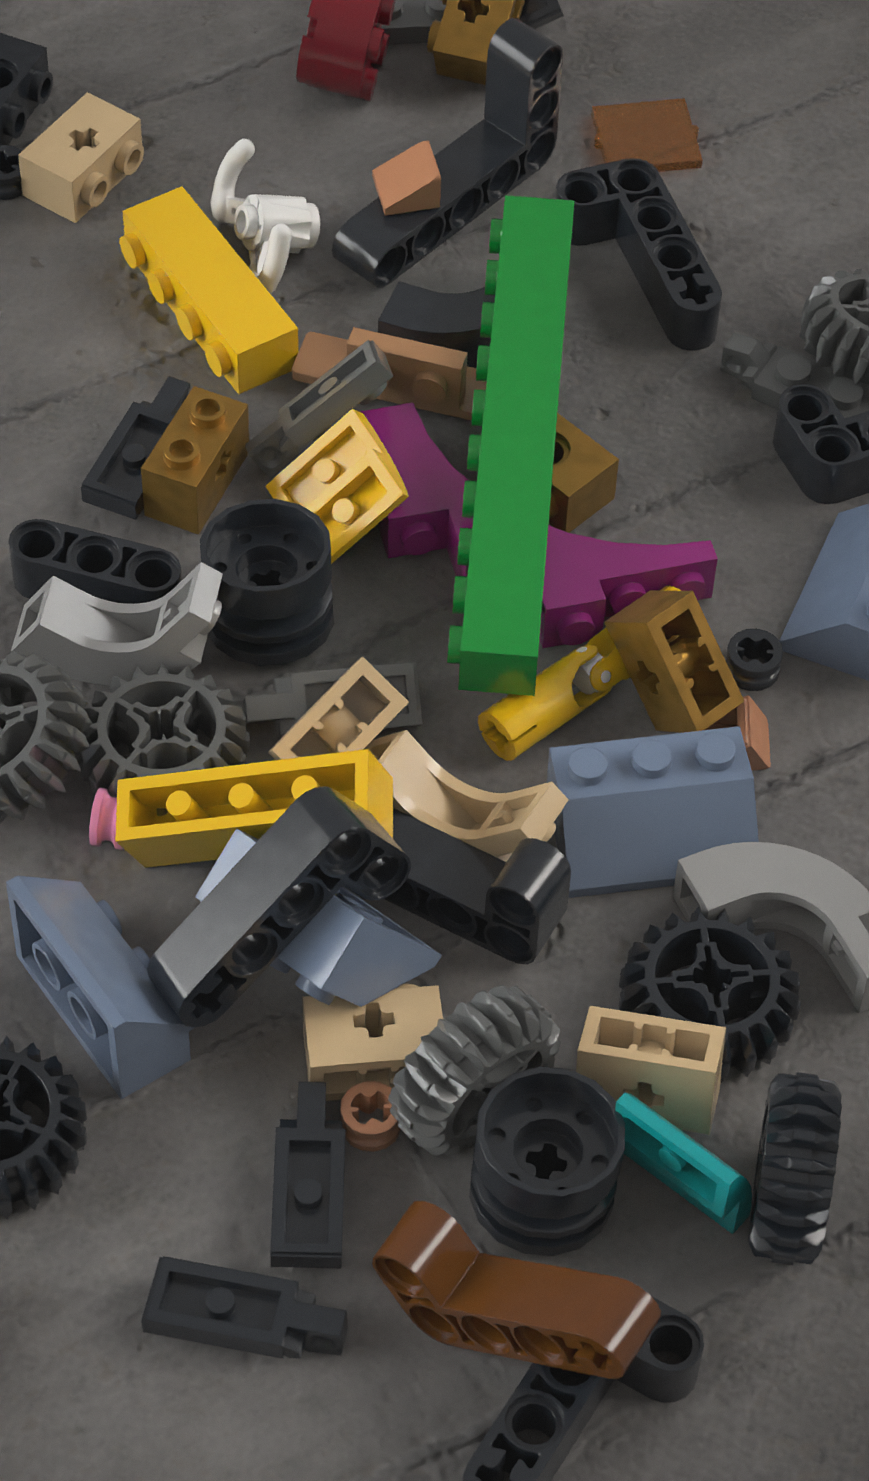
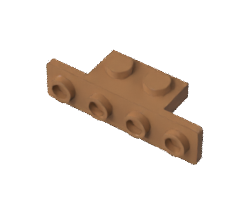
[292,327,487,420]

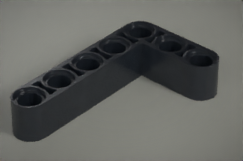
[332,18,563,288]

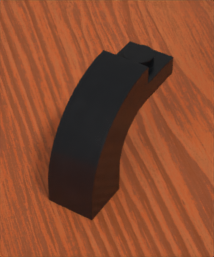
[378,281,495,369]

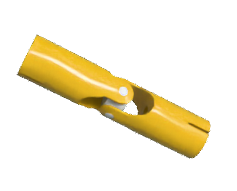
[478,586,681,761]

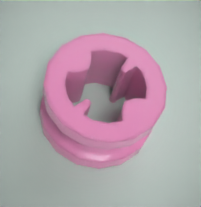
[89,788,124,850]

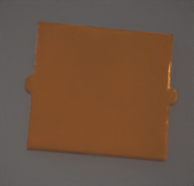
[591,98,703,172]

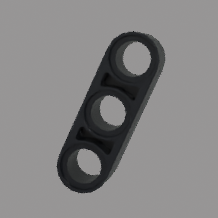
[8,519,182,604]

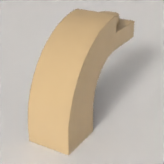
[364,730,569,862]

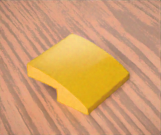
[265,408,409,564]

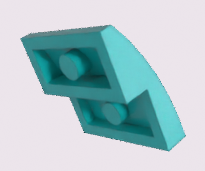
[615,1092,752,1234]

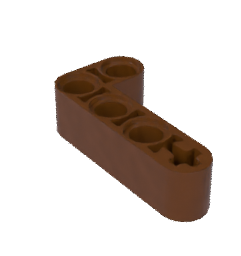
[372,1201,661,1379]

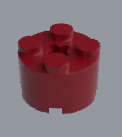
[296,0,396,102]

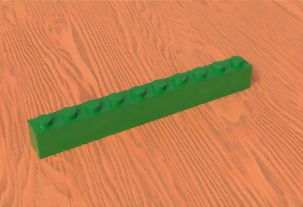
[447,195,574,696]

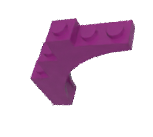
[359,402,718,648]

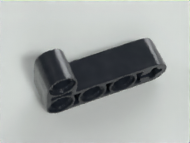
[555,158,722,351]
[773,384,869,505]
[147,786,411,1028]
[384,808,571,964]
[463,1296,704,1481]

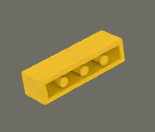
[120,186,298,395]
[115,749,393,868]

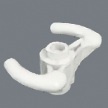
[210,139,320,294]

